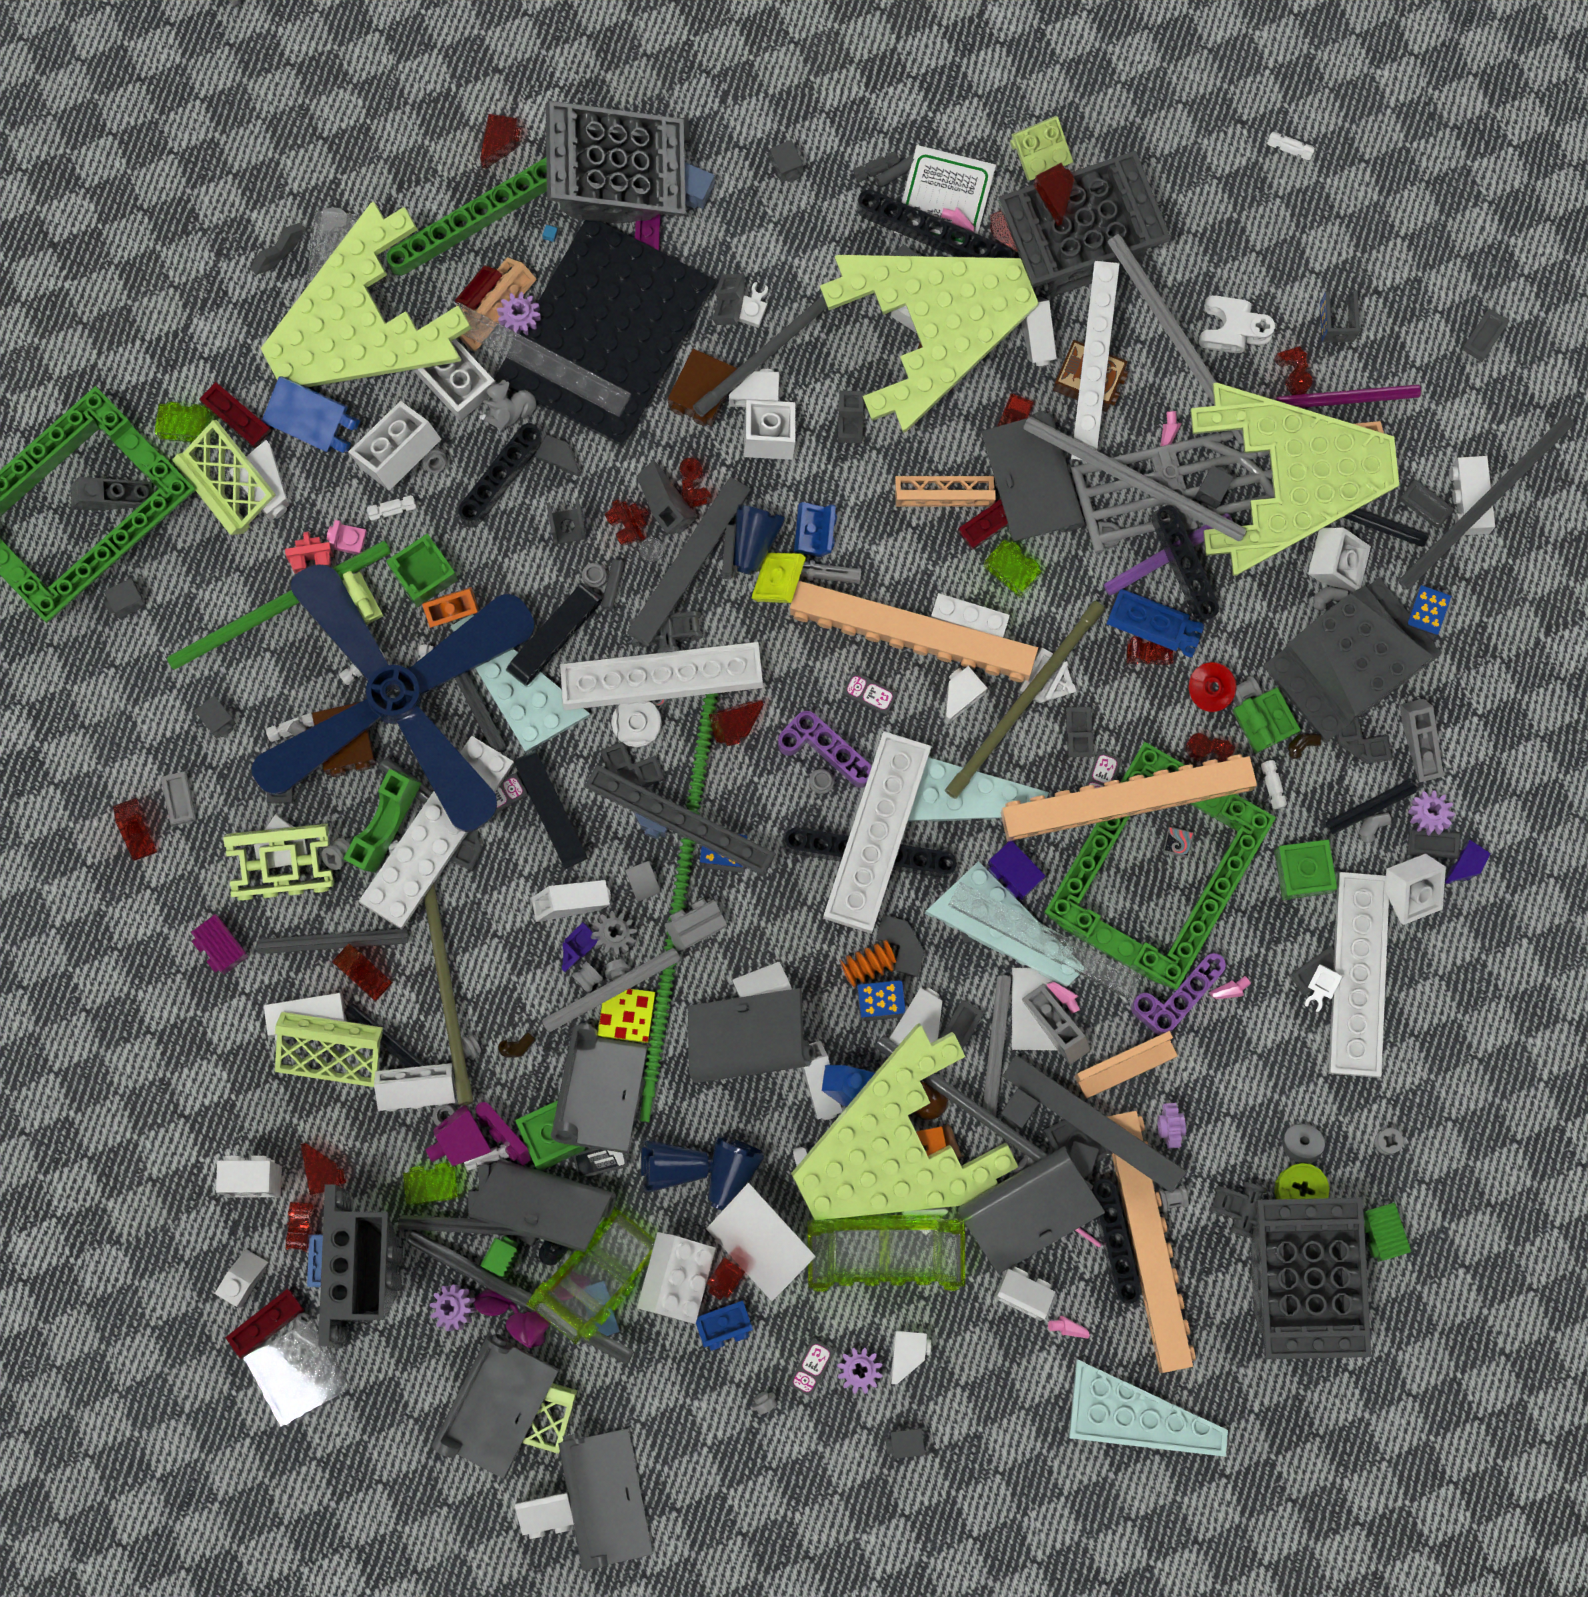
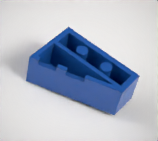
[821,1065,875,1106]

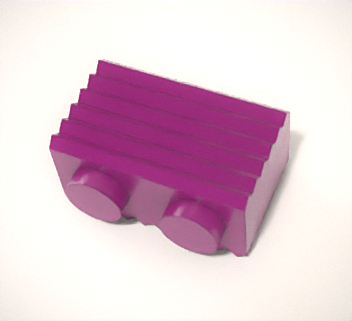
[191,914,249,975]

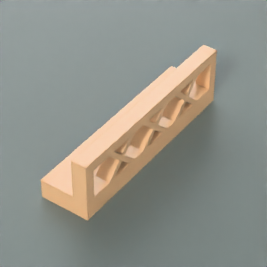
[458,257,537,351]
[895,476,996,507]
[1074,1031,1178,1100]

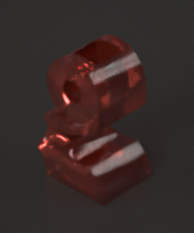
[1274,346,1312,395]
[679,458,712,508]
[1126,636,1174,665]
[1185,733,1236,763]
[285,1202,317,1252]

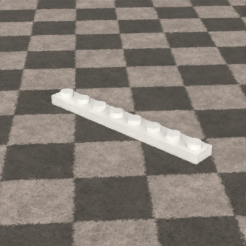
[1071,261,1119,460]

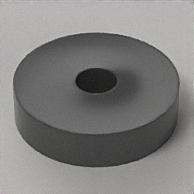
[1282,1124,1325,1164]

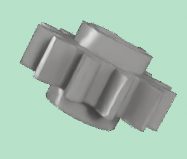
[591,911,637,957]

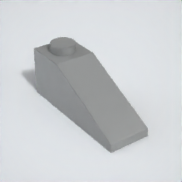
[1400,699,1444,782]
[1022,985,1091,1065]

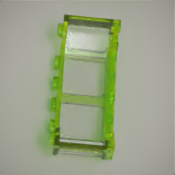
[526,1206,655,1345]
[807,1215,965,1292]

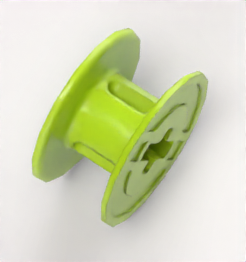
[1274,1163,1330,1200]

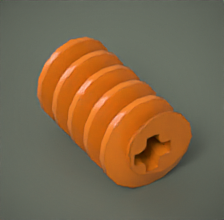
[839,940,896,988]

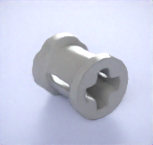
[1233,676,1261,706]
[1158,1185,1189,1212]

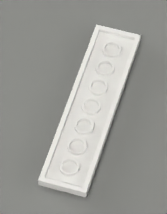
[560,642,763,710]
[823,731,931,934]
[359,736,514,930]
[1329,872,1389,1078]

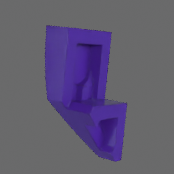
[1445,840,1491,884]
[562,922,598,973]

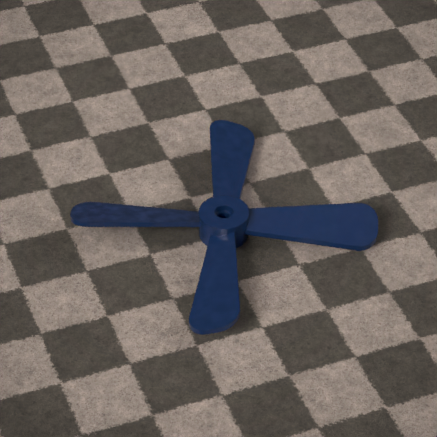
[252,564,534,832]

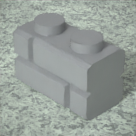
[665,898,727,951]

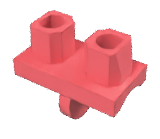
[285,531,334,574]

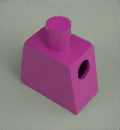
[425,1105,492,1166]

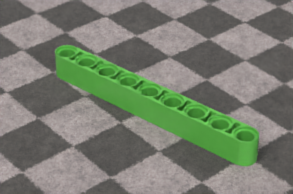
[387,158,547,276]

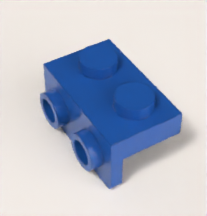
[794,502,837,557]
[696,1301,753,1351]

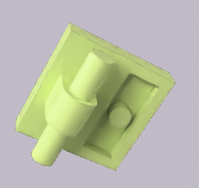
[1010,116,1073,181]
[342,571,383,625]

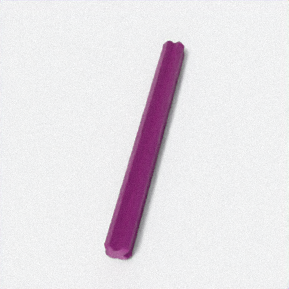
[1276,385,1421,408]

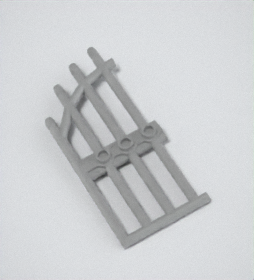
[1071,431,1274,553]

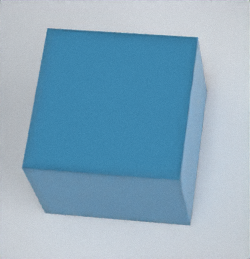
[542,225,558,242]

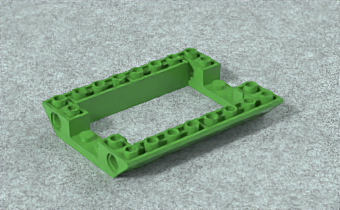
[0,386,196,623]
[1044,741,1276,990]

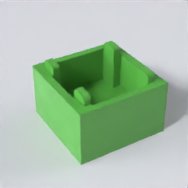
[386,533,458,608]
[1274,839,1337,900]
[515,1101,586,1171]

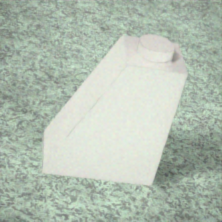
[1021,297,1057,366]
[228,440,289,521]
[532,880,611,922]
[889,988,942,1046]
[802,1041,842,1120]

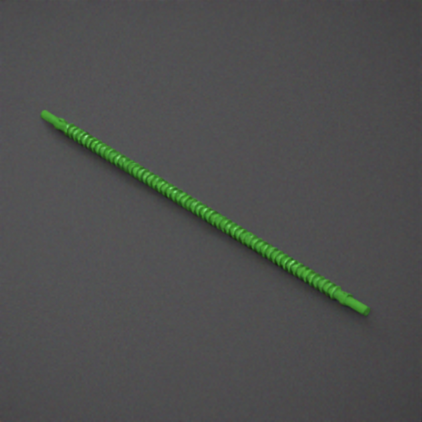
[639,693,719,1123]

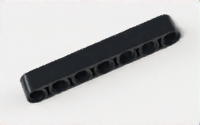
[857,190,1013,258]
[784,828,957,878]

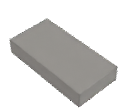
[161,771,197,826]

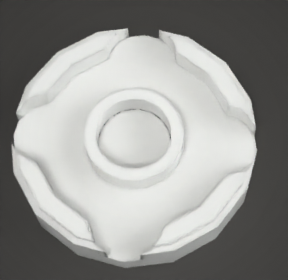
[611,701,662,748]

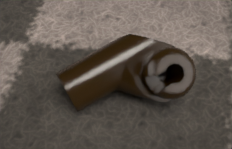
[1288,734,1321,759]
[498,1032,536,1058]

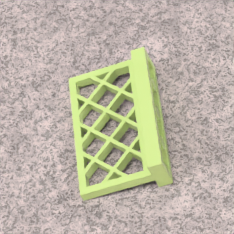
[172,420,276,535]
[275,1012,383,1087]
[517,1383,578,1454]

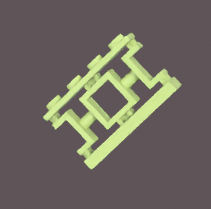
[223,823,335,900]

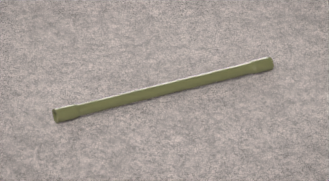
[944,601,1105,799]
[424,883,474,1106]

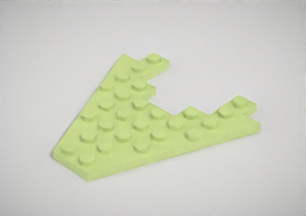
[261,202,472,387]
[820,255,1038,433]
[1190,383,1399,576]
[791,1023,1018,1220]

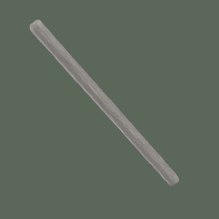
[1108,234,1243,444]
[1024,417,1246,541]

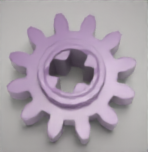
[497,292,541,337]
[1408,790,1455,836]
[1157,1103,1186,1149]
[430,1285,476,1331]
[837,1348,882,1394]

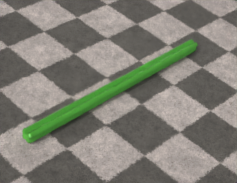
[167,541,391,669]

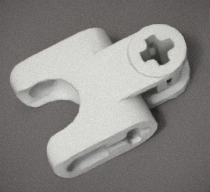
[1199,295,1275,353]

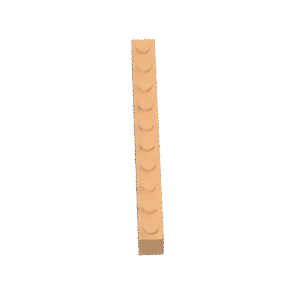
[790,581,1038,683]
[1000,754,1257,842]
[1107,1111,1196,1373]

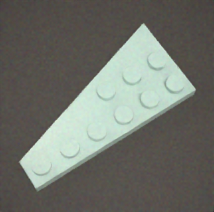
[450,614,591,753]
[908,757,1049,822]
[924,861,1085,988]
[1069,1359,1228,1457]

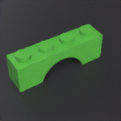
[343,769,422,873]

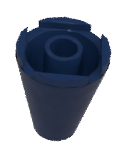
[734,504,786,575]
[708,1136,765,1210]
[641,1140,712,1192]

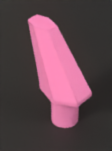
[941,207,975,233]
[1160,411,1181,446]
[1209,976,1251,999]
[1046,982,1080,1014]
[1048,1316,1090,1338]

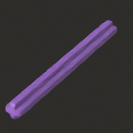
[1104,513,1233,595]

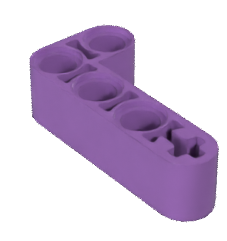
[778,711,872,788]
[1131,953,1226,1035]

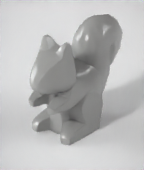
[479,380,537,430]

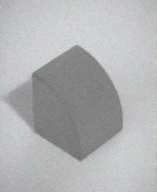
[625,861,661,902]

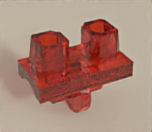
[605,499,649,546]

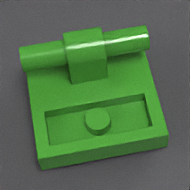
[1232,687,1301,754]

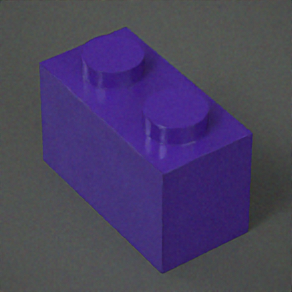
[987,841,1046,900]

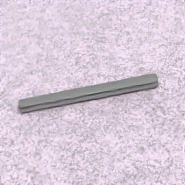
[542,948,680,1032]
[981,975,1011,1125]

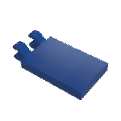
[262,376,361,453]
[1107,589,1205,657]

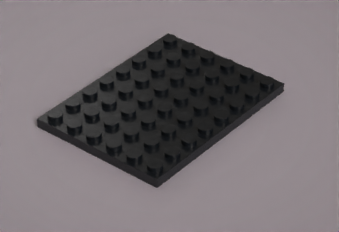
[494,220,716,447]

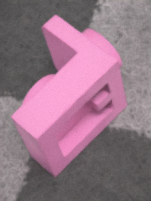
[327,520,367,554]

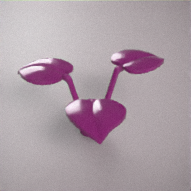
[472,1273,590,1348]

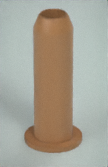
[942,1124,964,1159]

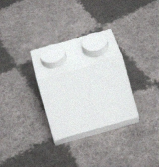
[744,400,795,460]
[1308,528,1371,592]
[1385,854,1446,925]
[732,962,792,1012]
[993,1267,1055,1321]
[515,1492,574,1539]

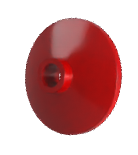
[1189,662,1236,712]

